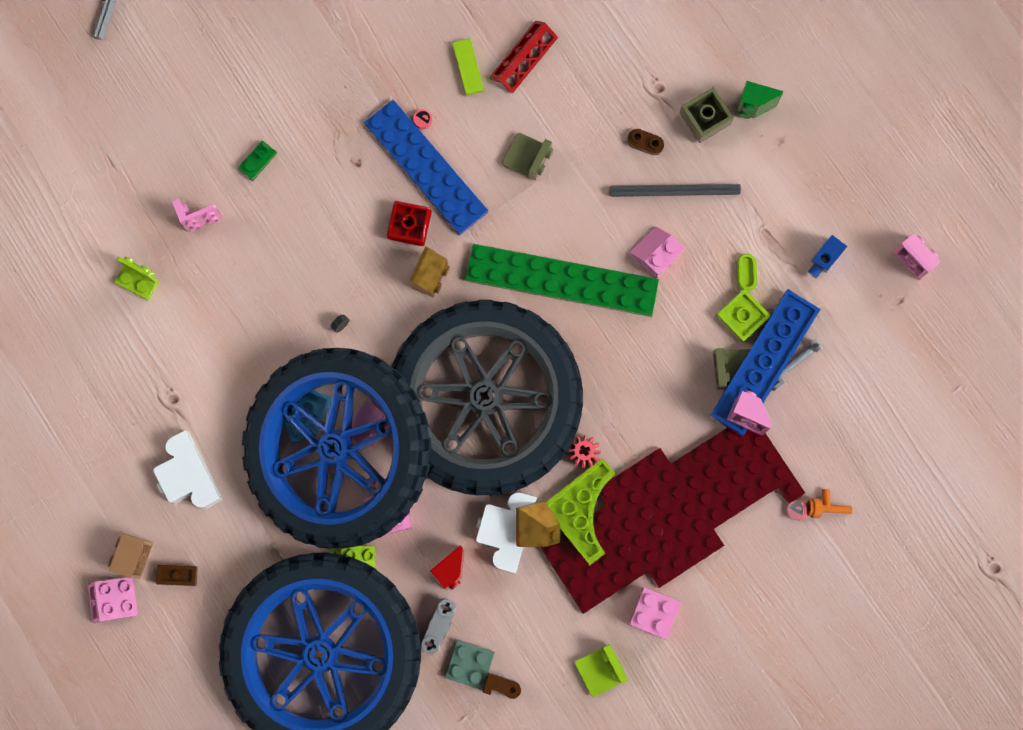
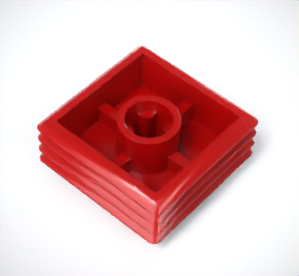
[387,201,432,246]

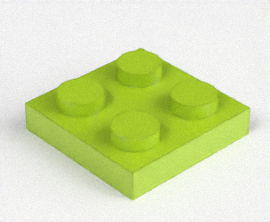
[716,289,771,343]

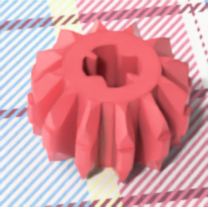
[568,435,601,468]

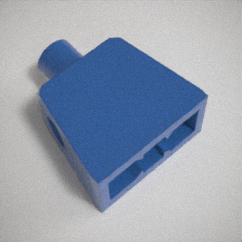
[807,235,847,279]

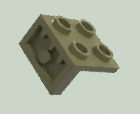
[713,348,750,390]

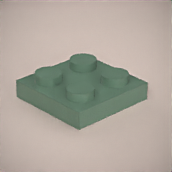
[445,640,495,690]

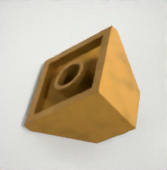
[516,501,560,547]

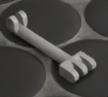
[772,339,823,391]

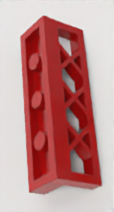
[490,21,558,94]

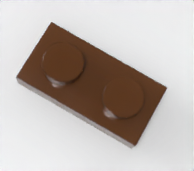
[156,565,198,586]

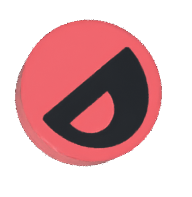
[413,109,432,129]
[787,501,808,521]

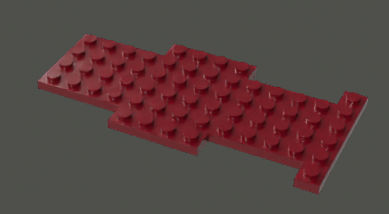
[541,428,805,614]

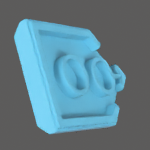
[284,390,332,444]

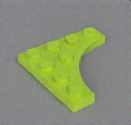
[546,458,615,565]

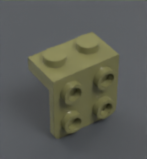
[503,133,554,181]

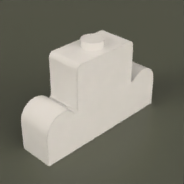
[153,430,223,509]
[476,493,537,574]

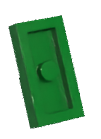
[238,140,277,181]

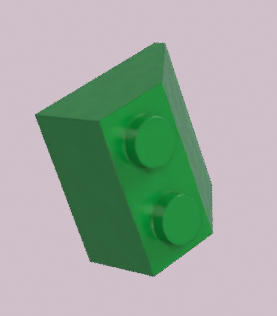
[736,81,783,119]

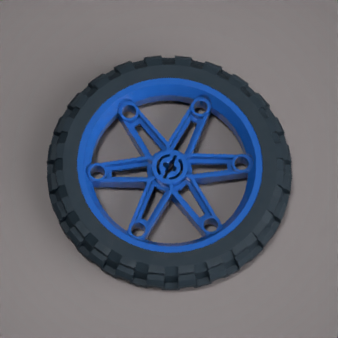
[242,347,431,549]
[219,552,421,730]

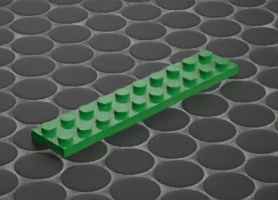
[465,244,659,317]

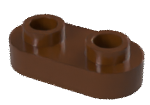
[627,129,664,155]

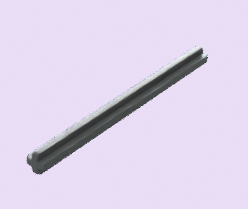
[610,184,741,197]

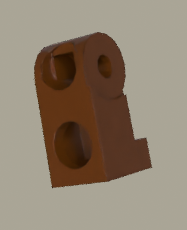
[483,673,521,699]

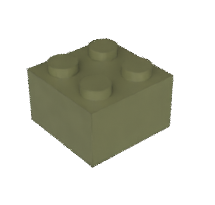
[680,87,734,143]

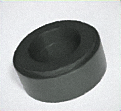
[331,314,350,333]

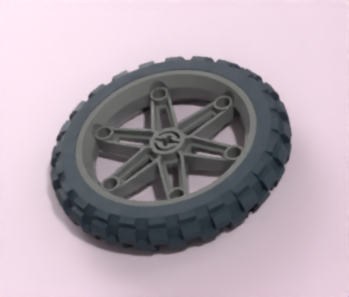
[391,300,583,496]

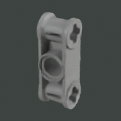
[422,599,456,654]

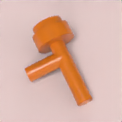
[806,489,853,518]

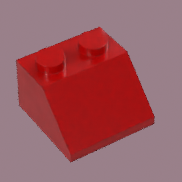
[430,545,464,590]

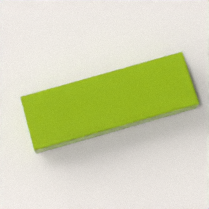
[452,38,484,96]

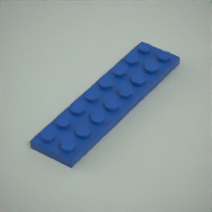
[364,100,489,236]
[710,289,820,437]

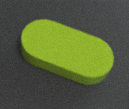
[737,253,757,292]

